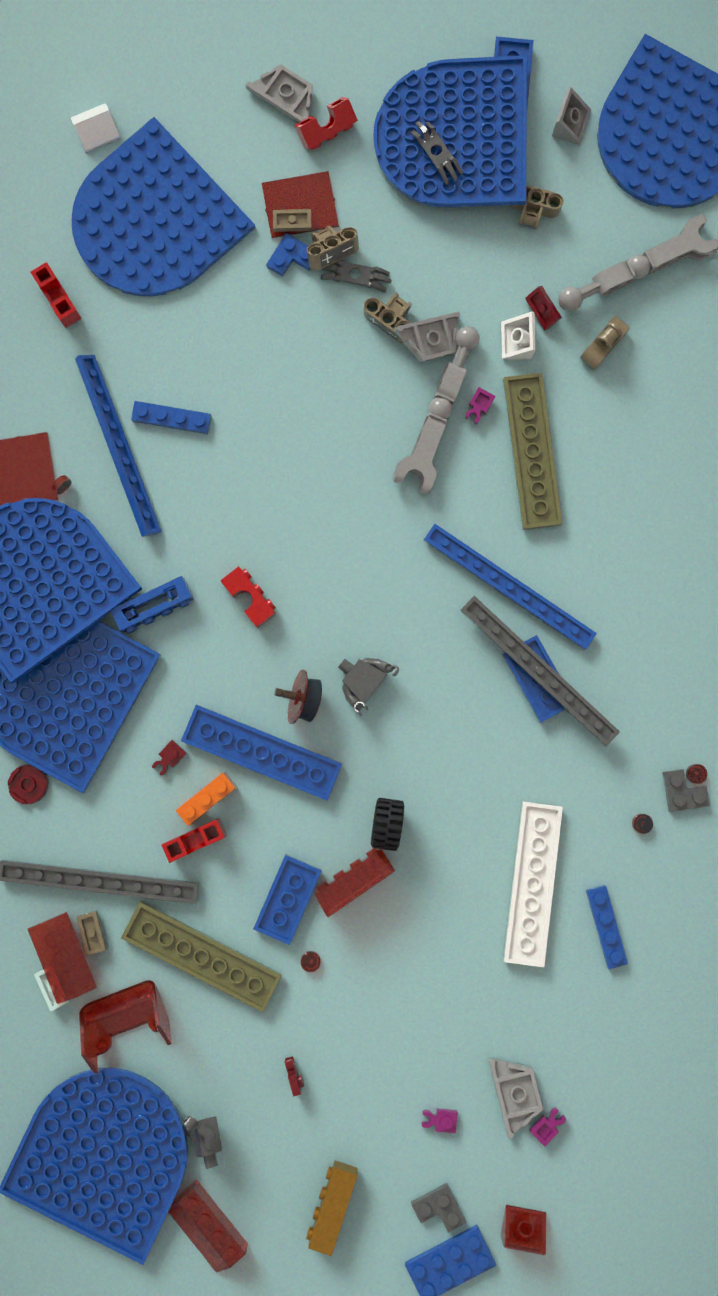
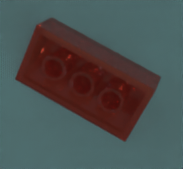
[315,848,395,917]
[27,912,97,1004]
[168,1180,248,1273]

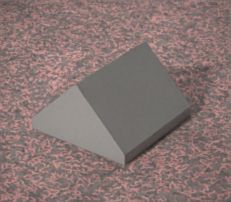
[552,87,591,144]

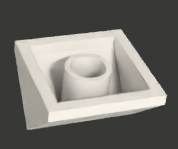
[71,103,121,153]
[501,312,535,360]

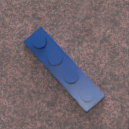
[131,401,211,434]
[586,885,628,969]

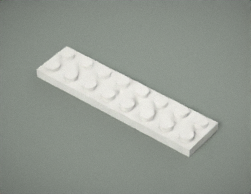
[503,801,563,967]

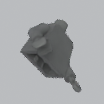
[338,658,399,716]
[182,1116,222,1169]

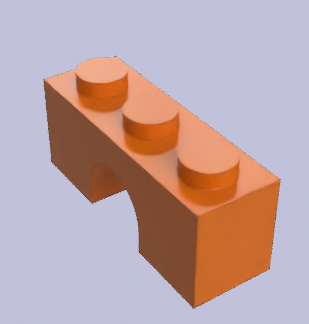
[175,772,237,826]

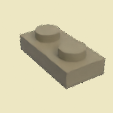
[273,209,312,232]
[76,910,107,956]

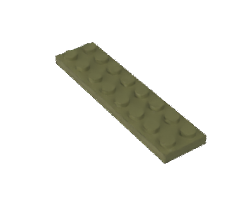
[503,373,562,530]
[121,901,282,1012]

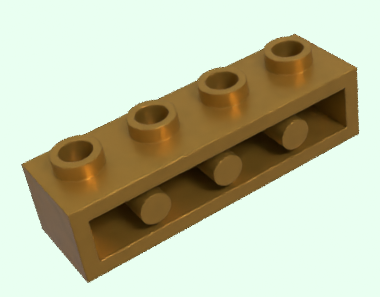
[306,1160,358,1257]

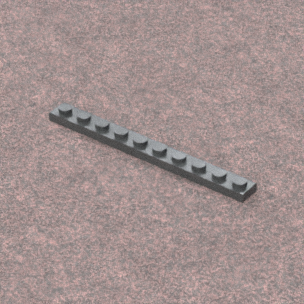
[460,596,620,746]
[0,860,199,904]

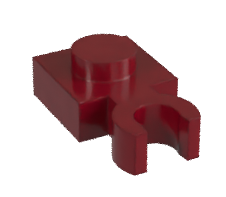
[152,740,187,775]
[284,1056,304,1097]

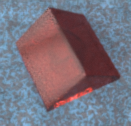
[501,1205,546,1255]

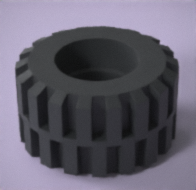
[371,798,405,851]

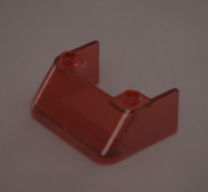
[79,980,172,1074]

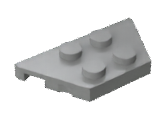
[246,64,313,123]
[394,312,460,363]
[489,1058,543,1138]

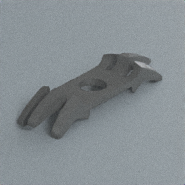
[410,121,463,185]
[320,261,392,292]

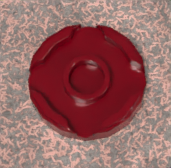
[8,765,48,804]

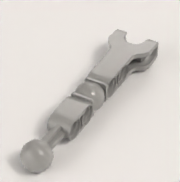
[558,214,718,312]
[392,326,480,495]

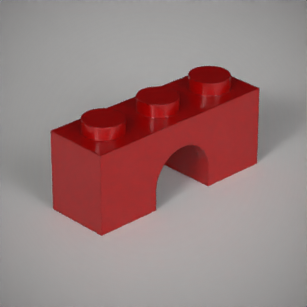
[294,97,358,150]
[30,262,82,328]
[220,566,276,628]
[161,818,227,863]

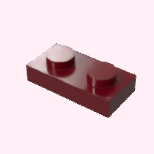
[525,286,562,330]

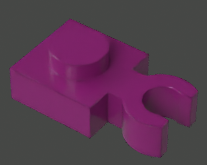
[465,387,496,424]
[529,1107,566,1146]
[421,1108,457,1133]

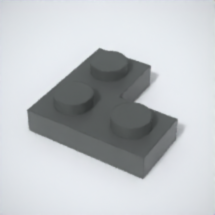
[662,769,710,812]
[411,1183,466,1233]

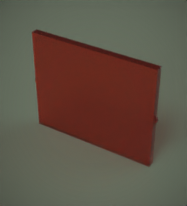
[262,171,339,238]
[0,432,58,506]

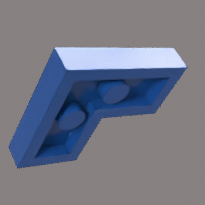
[266,233,310,277]

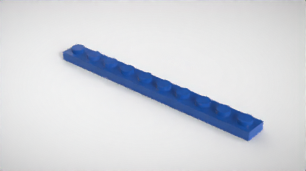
[75,355,161,537]
[423,524,597,650]

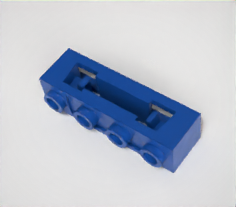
[111,576,194,634]

